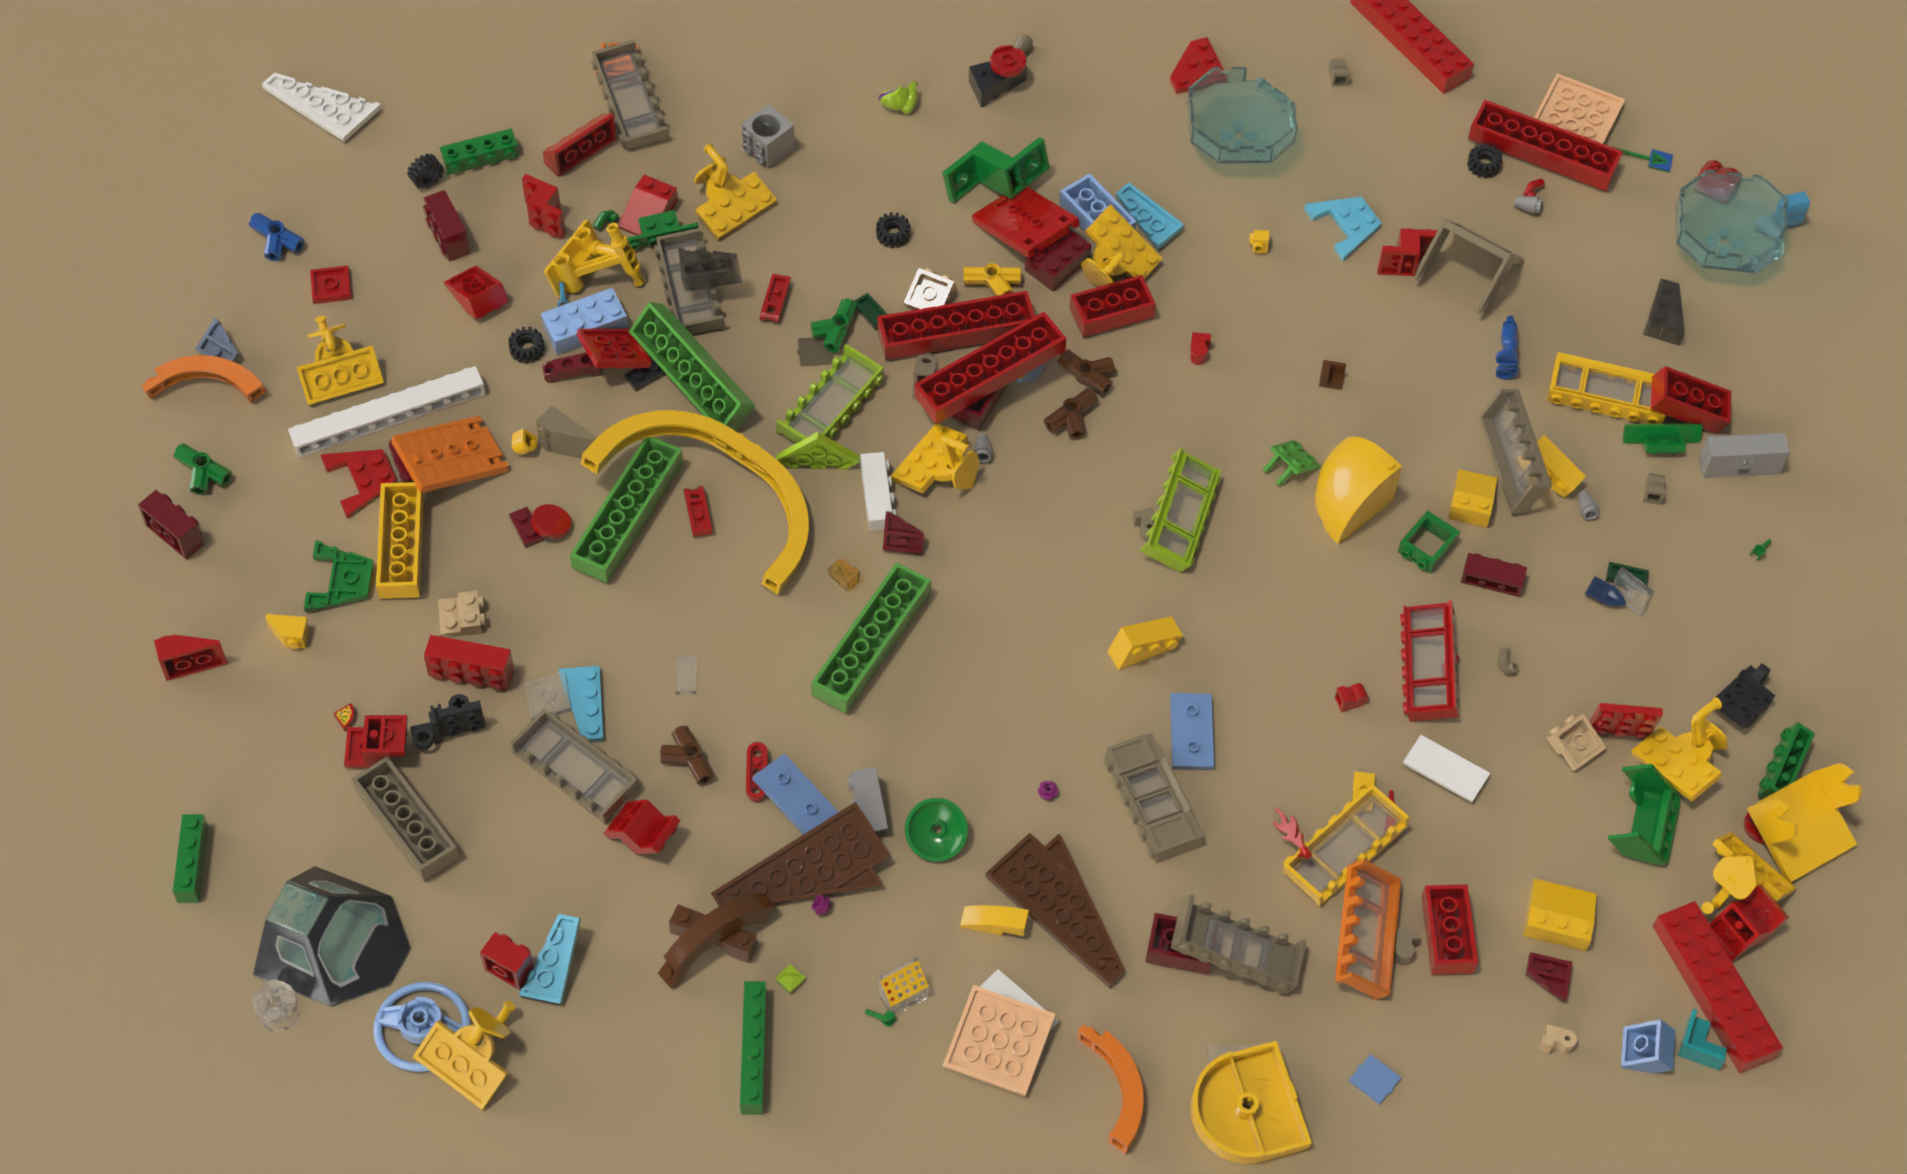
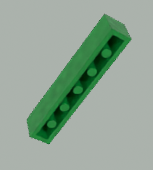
[740,981,767,1115]

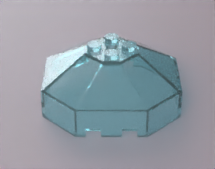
[1187,67,1298,163]
[1676,170,1789,274]

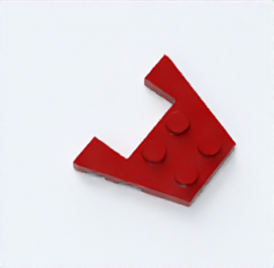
[320,449,397,519]

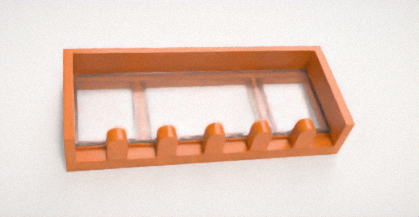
[1335,859,1401,1000]

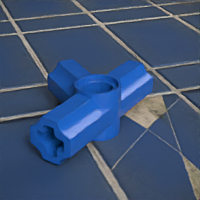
[249,212,305,261]

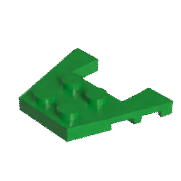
[304,540,374,612]

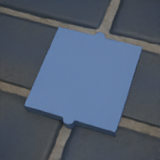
[1349,1054,1401,1105]

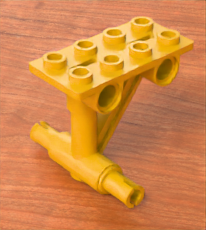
[544,220,645,298]

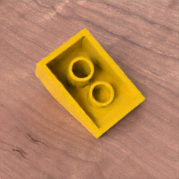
[1448,469,1497,528]

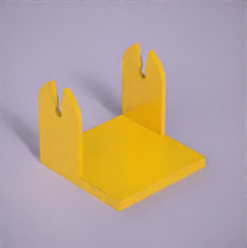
[1746,763,1862,882]

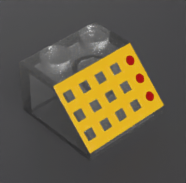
[878,957,929,1014]

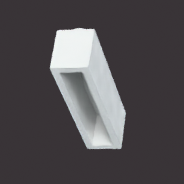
[860,452,896,531]

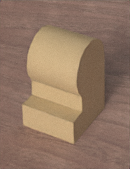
[1540,1024,1577,1054]

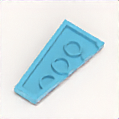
[1116,182,1184,250]
[558,666,604,743]
[519,914,581,1004]

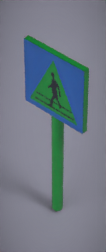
[1613,147,1673,173]

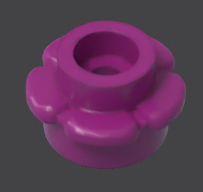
[1038,781,1059,801]
[812,895,831,915]

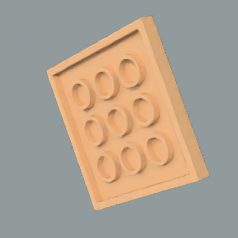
[1534,73,1625,144]
[943,985,1056,1097]

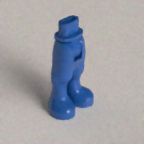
[1495,315,1519,380]

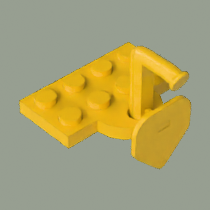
[693,143,777,241]
[1081,204,1163,287]
[296,316,384,405]
[891,424,979,493]
[1631,697,1728,802]
[1701,831,1796,914]
[413,1001,516,1110]

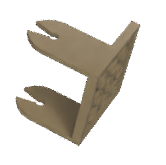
[1415,219,1524,315]

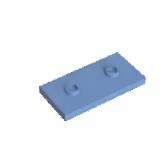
[1170,693,1214,770]
[752,753,838,835]

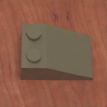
[536,406,596,458]

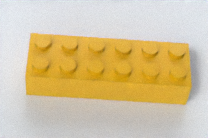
[376,482,424,599]

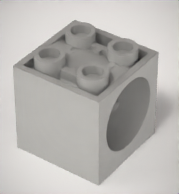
[741,104,795,169]

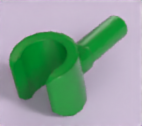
[1750,539,1772,560]
[865,1009,896,1027]

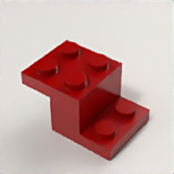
[522,174,566,239]
[1377,228,1438,276]
[344,715,408,768]
[603,799,681,855]
[1709,885,1790,962]

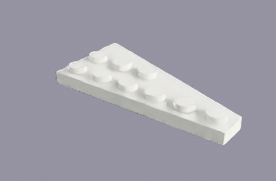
[262,73,382,142]

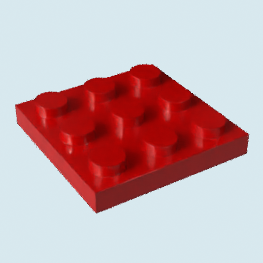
[576,329,651,369]
[1589,703,1663,739]

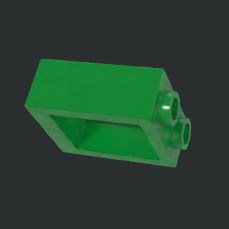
[1398,510,1460,573]

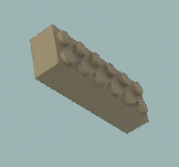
[351,757,459,881]

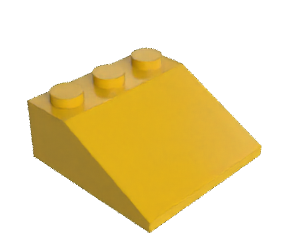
[1523,878,1597,951]

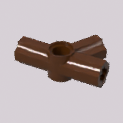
[1057,349,1115,395]
[1044,388,1098,440]
[660,726,714,785]

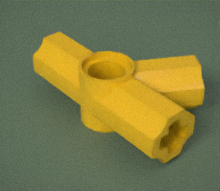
[963,263,1021,296]

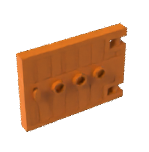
[391,415,509,493]

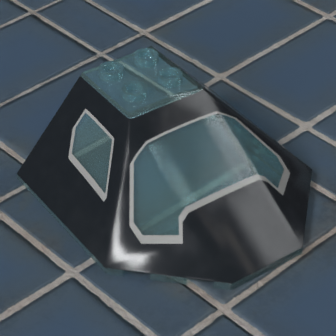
[253,866,410,1007]

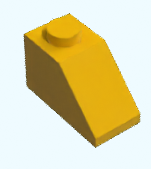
[265,614,310,649]

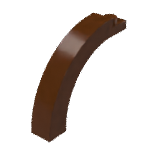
[658,893,776,988]

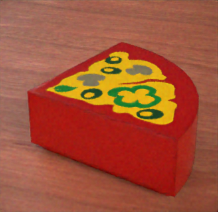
[333,703,355,732]

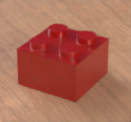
[480,932,534,991]

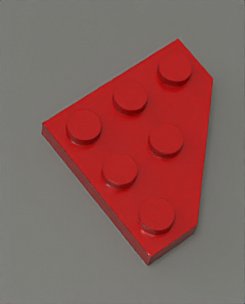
[1170,37,1227,94]

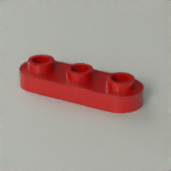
[746,742,768,801]

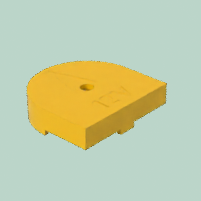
[1190,1041,1312,1164]

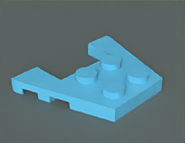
[1304,196,1382,261]

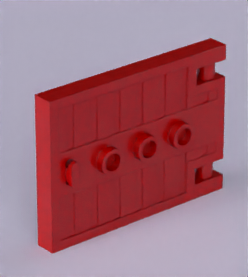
[971,187,1080,259]

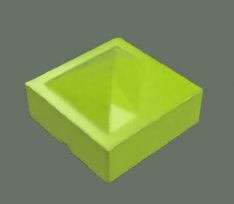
[775,964,806,995]

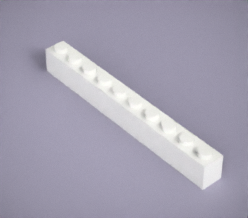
[288,366,485,458]

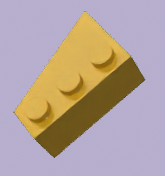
[1516,434,1586,497]
[1108,616,1183,670]

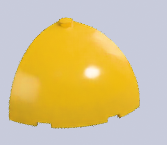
[1315,436,1402,544]

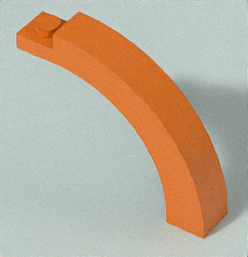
[142,355,266,403]
[1077,1025,1143,1154]

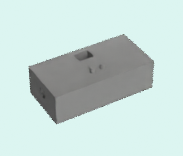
[1699,433,1790,478]

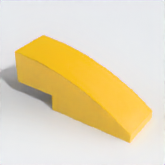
[960,905,1029,936]

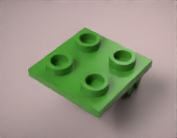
[1263,440,1321,486]

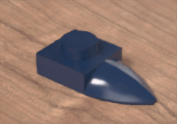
[1584,576,1626,606]

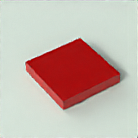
[310,265,352,304]

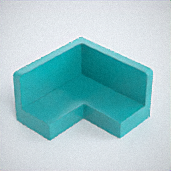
[1677,1008,1727,1071]

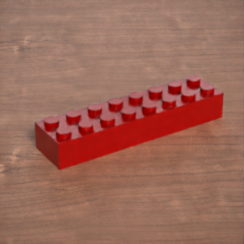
[1350,0,1474,94]
[1468,99,1623,191]
[877,291,1035,360]
[914,311,1067,424]
[1653,901,1783,1074]

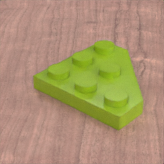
[776,432,860,470]

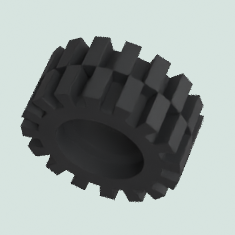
[1467,143,1503,178]
[407,153,444,189]
[876,212,910,248]
[508,327,545,364]

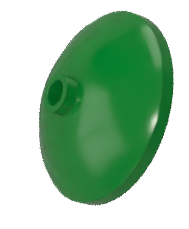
[905,798,968,862]

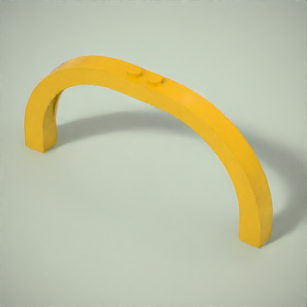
[581,410,809,595]

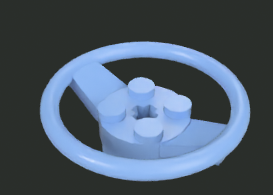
[374,982,471,1072]

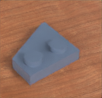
[195,318,240,362]

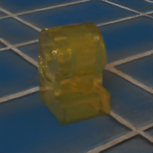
[827,558,860,592]

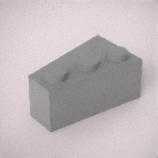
[847,767,888,834]

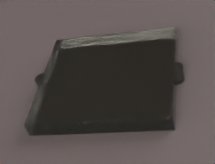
[797,337,834,367]

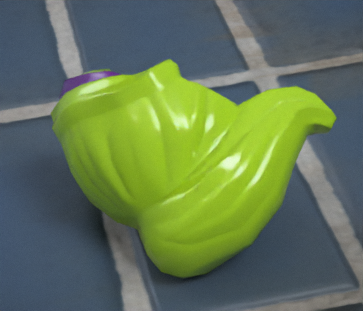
[878,81,918,114]

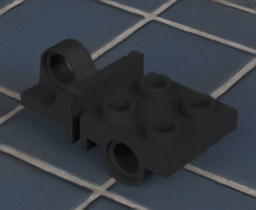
[1716,663,1776,729]
[410,694,486,750]

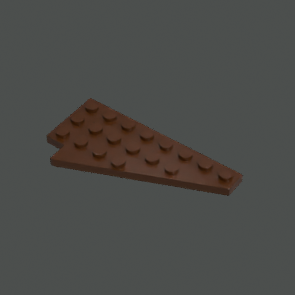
[711,802,890,906]
[985,833,1125,988]

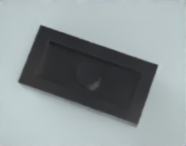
[625,359,667,392]

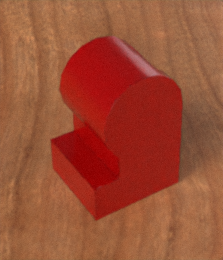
[1190,332,1211,365]
[1334,683,1369,713]

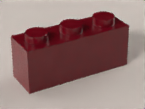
[1460,553,1527,597]

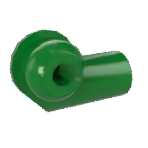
[592,210,619,231]

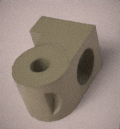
[1329,59,1350,87]
[1643,473,1665,505]
[1132,508,1154,542]
[1394,928,1419,965]

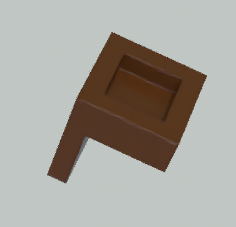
[1319,360,1346,390]

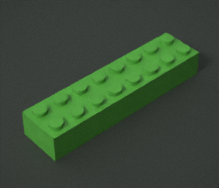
[629,302,755,431]
[570,437,683,583]
[811,562,931,714]

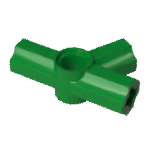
[810,298,857,353]
[173,443,232,495]

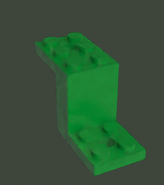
[942,137,1050,203]

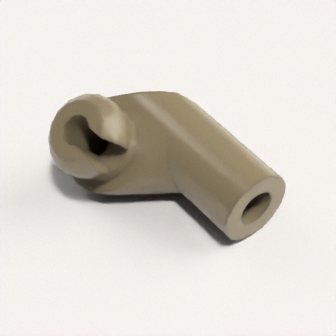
[1498,647,1518,675]

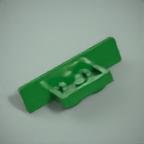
[627,210,699,250]
[1622,424,1702,454]

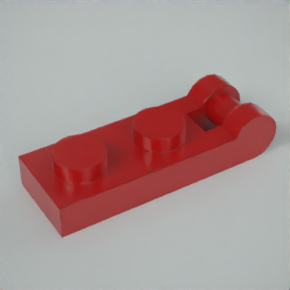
[760,273,791,324]
[683,486,713,537]

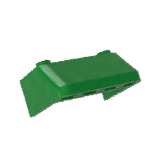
[1608,764,1680,865]

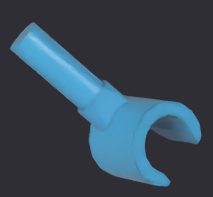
[558,282,569,307]

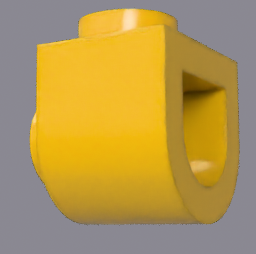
[1249,229,1269,253]
[512,429,538,455]

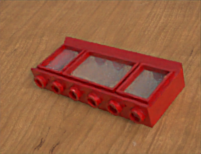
[1400,599,1459,722]

